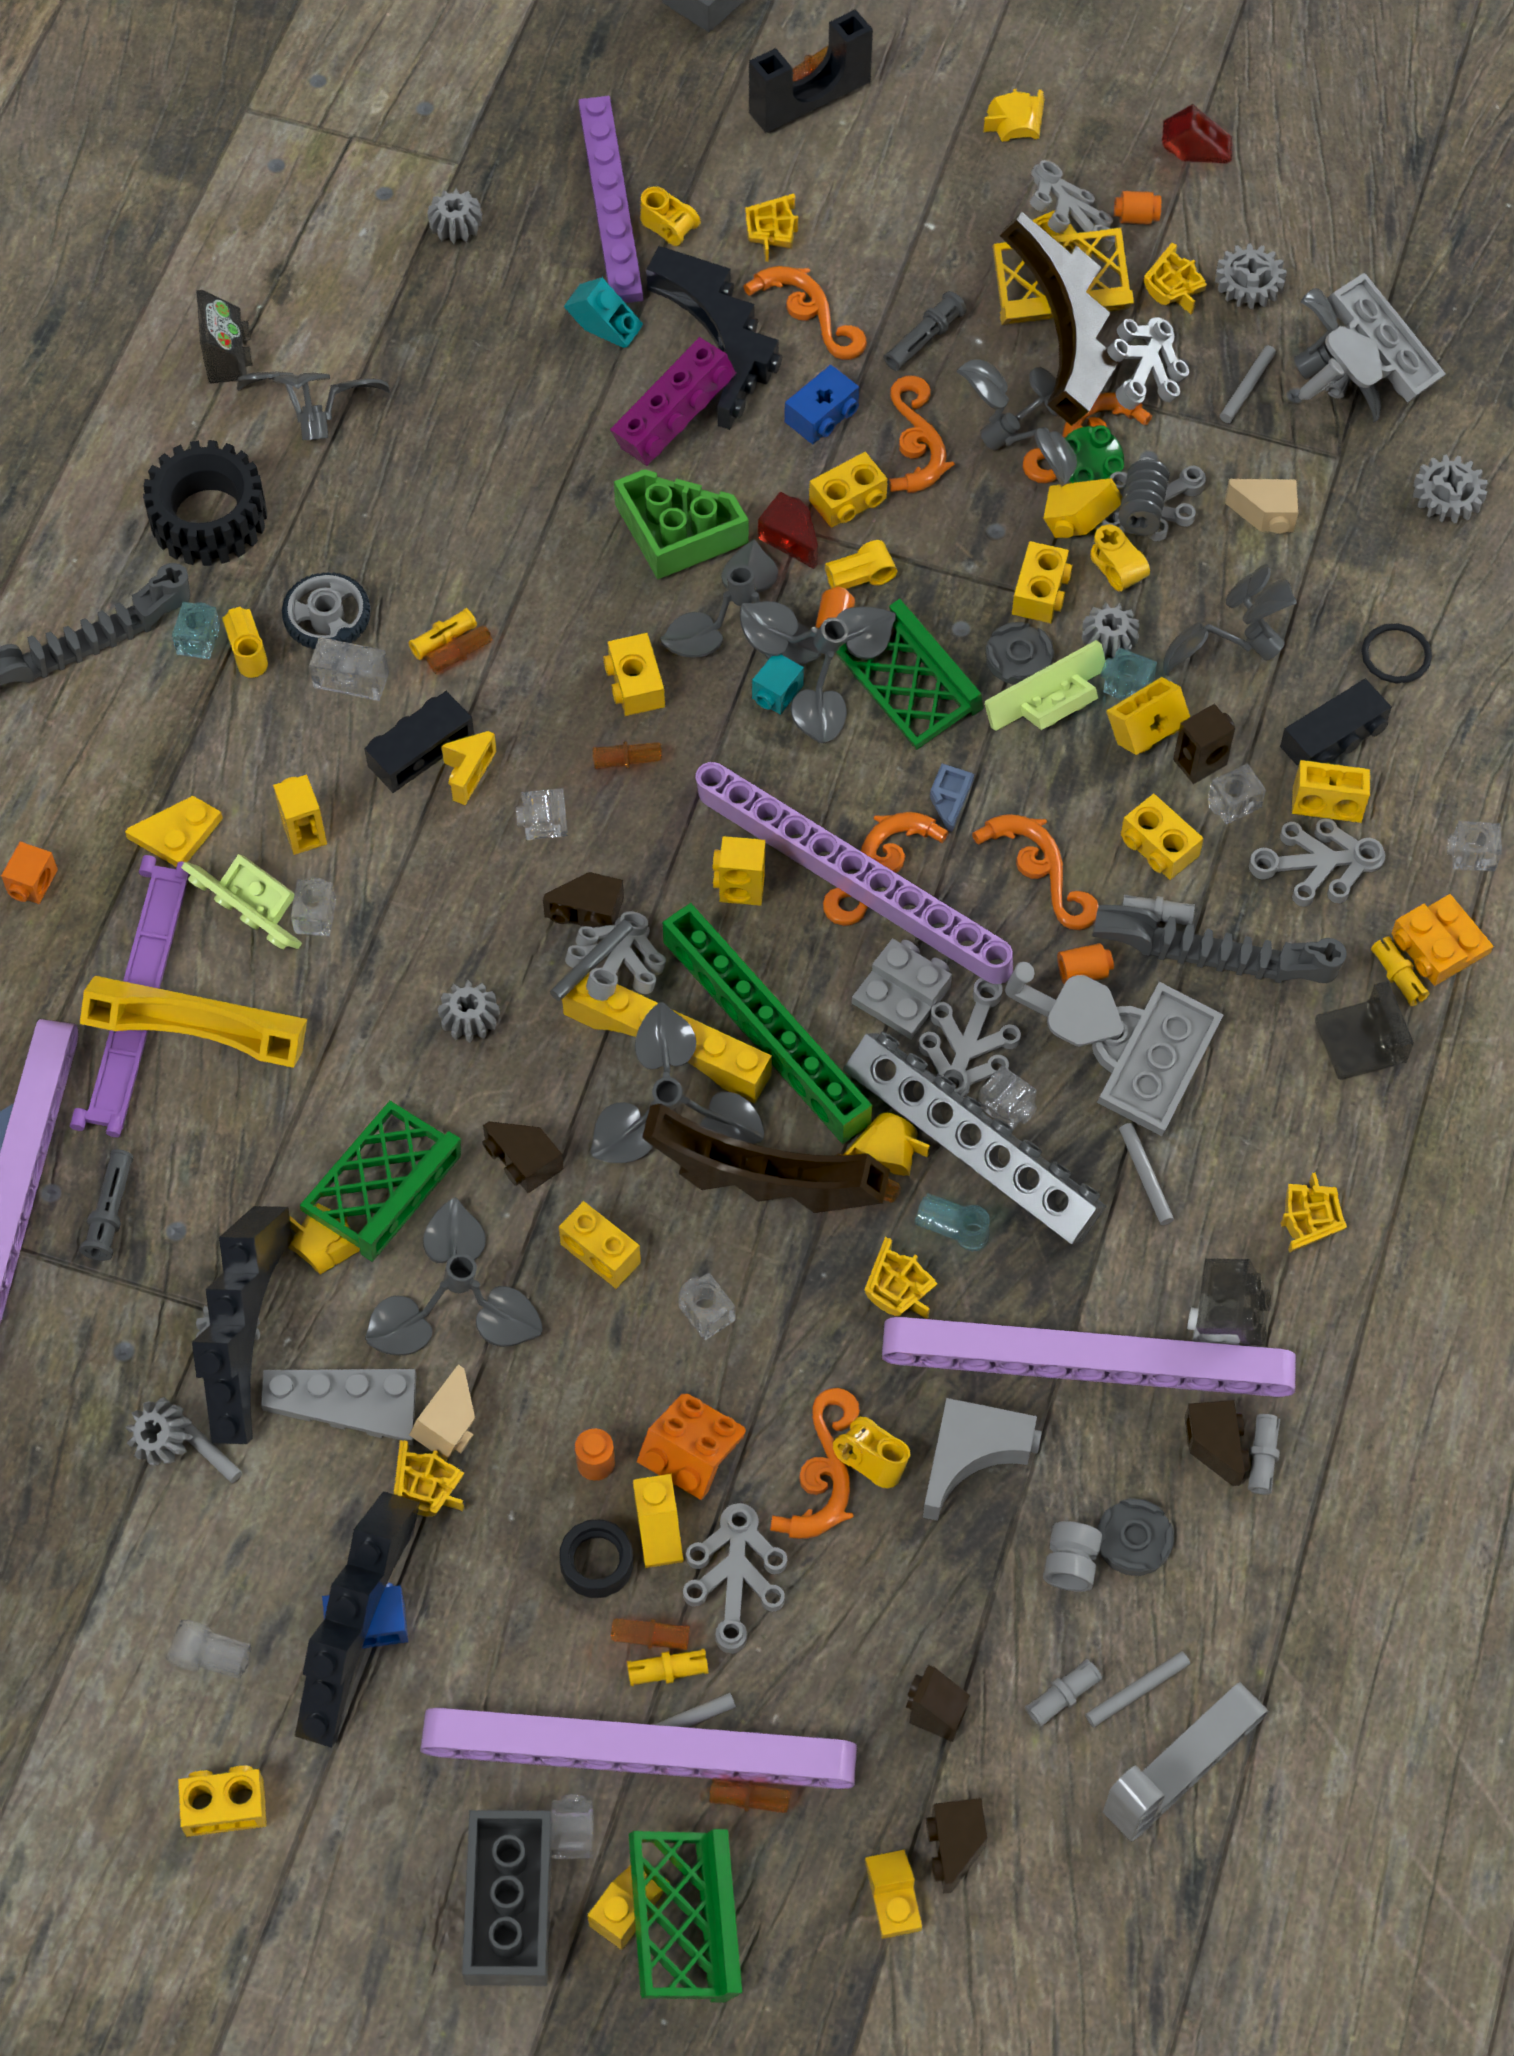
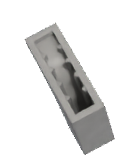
[923,1398,1042,1521]

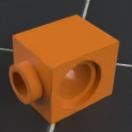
[1,841,58,904]

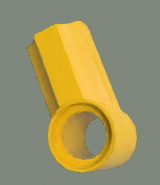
[825,540,897,589]
[222,606,268,678]

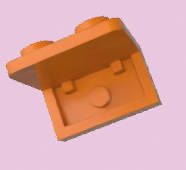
[637,1394,746,1500]

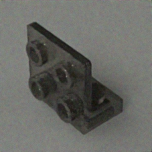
[1315,981,1414,1080]
[1196,1259,1271,1347]

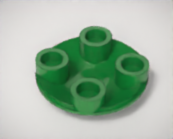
[1065,425,1124,483]

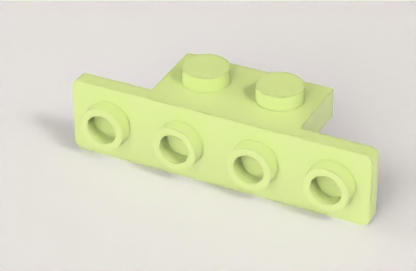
[985,640,1107,731]
[181,854,302,950]

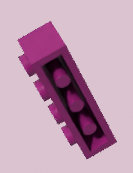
[610,337,736,466]

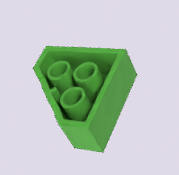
[614,469,749,580]

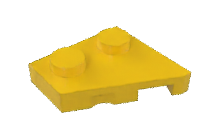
[125,796,223,867]

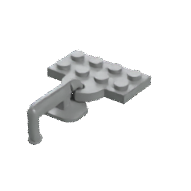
[1298,272,1446,403]
[1005,962,1223,1136]

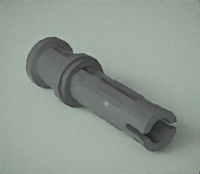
[884,291,967,371]
[79,1149,134,1261]

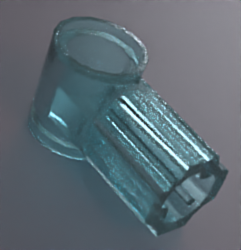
[915,1193,990,1251]

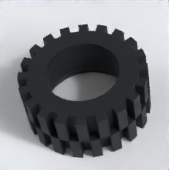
[143,440,267,566]

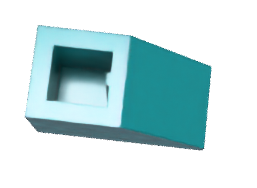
[563,277,644,348]

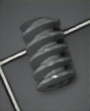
[1118,459,1170,536]

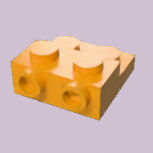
[1391,894,1494,986]

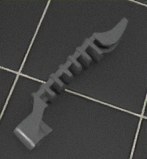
[0,563,190,686]
[1092,905,1347,983]

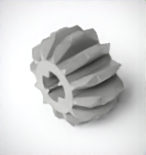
[427,188,482,244]
[1082,602,1140,662]
[438,980,500,1043]
[125,1400,193,1465]

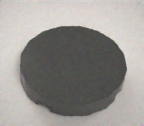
[985,622,1054,685]
[1097,1498,1174,1576]

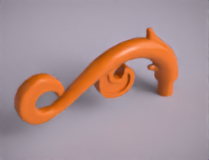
[743,266,867,360]
[889,376,955,493]
[1023,392,1152,483]
[823,812,949,926]
[972,814,1099,930]
[770,1388,860,1539]

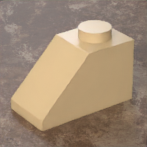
[1225,479,1298,534]
[409,1365,475,1461]

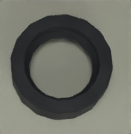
[559,1519,633,1598]

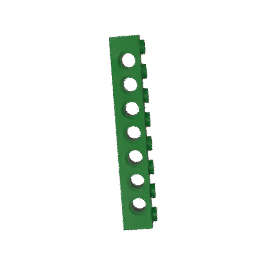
[662,902,872,1144]

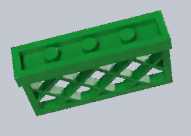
[836,598,984,750]
[300,1100,461,1262]
[628,1829,742,2003]

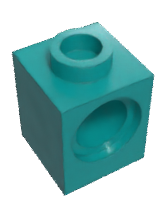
[752,655,804,715]

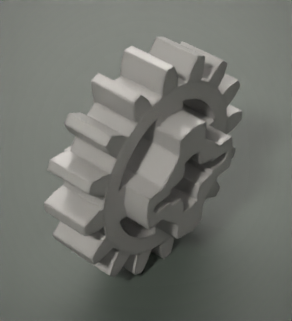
[1215,244,1287,309]
[1413,455,1487,523]

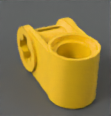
[640,186,701,246]
[1090,524,1150,592]
[833,1416,910,1488]

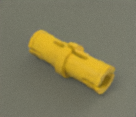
[408,608,477,660]
[1371,936,1430,1006]
[627,1648,709,1687]

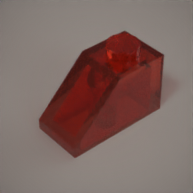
[1162,104,1232,164]
[758,492,818,569]

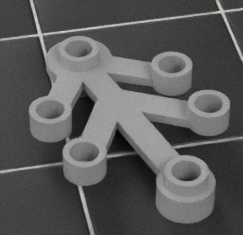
[1030,160,1115,254]
[1107,317,1189,410]
[1095,457,1206,541]
[1249,818,1385,907]
[565,911,666,1001]
[919,978,1021,1098]
[683,1503,787,1654]

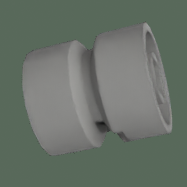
[1043,1521,1102,1592]

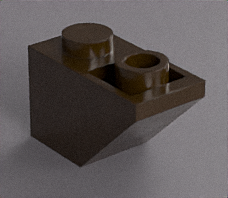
[543,872,624,928]
[482,1121,564,1193]
[1184,1400,1250,1486]
[906,1665,970,1742]
[926,1798,988,1894]

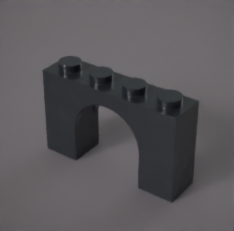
[749,9,873,133]

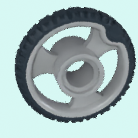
[282,572,371,651]

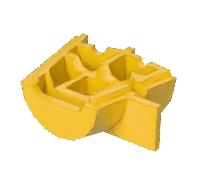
[983,89,1044,142]
[745,193,798,262]
[1144,243,1207,314]
[842,1113,930,1176]
[1280,1172,1347,1253]
[288,1203,360,1275]
[864,1237,938,1319]
[394,1440,464,1517]

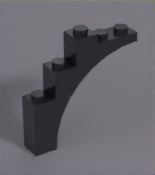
[646,246,782,430]
[192,1206,292,1444]
[295,1491,420,1748]

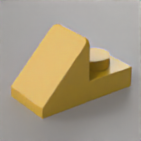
[442,731,497,805]
[865,1850,922,1939]

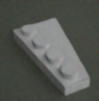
[261,1369,416,1446]

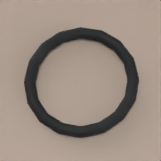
[1361,623,1432,684]

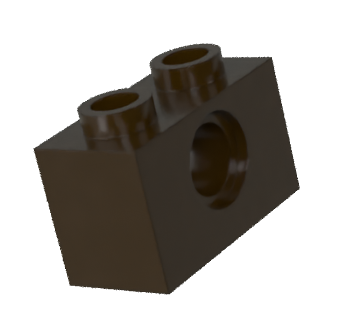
[1173,703,1235,784]

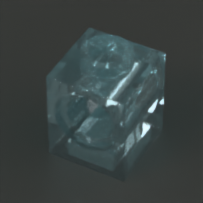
[172,602,220,660]
[1101,647,1157,700]

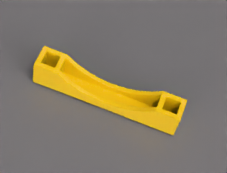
[562,974,772,1104]
[80,976,307,1068]

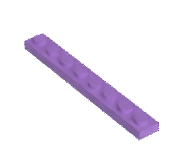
[579,96,643,303]

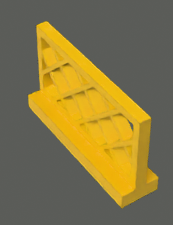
[993,228,1134,325]

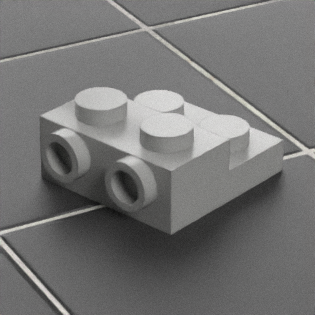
[852,938,952,1039]

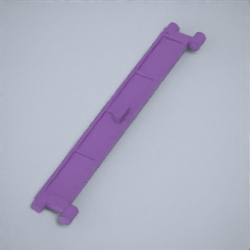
[70,855,189,1137]

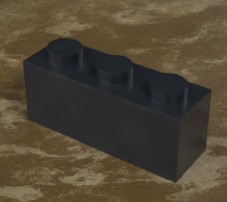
[1280,678,1392,767]
[364,691,474,793]

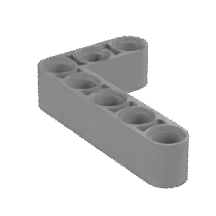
[1103,1682,1269,1842]

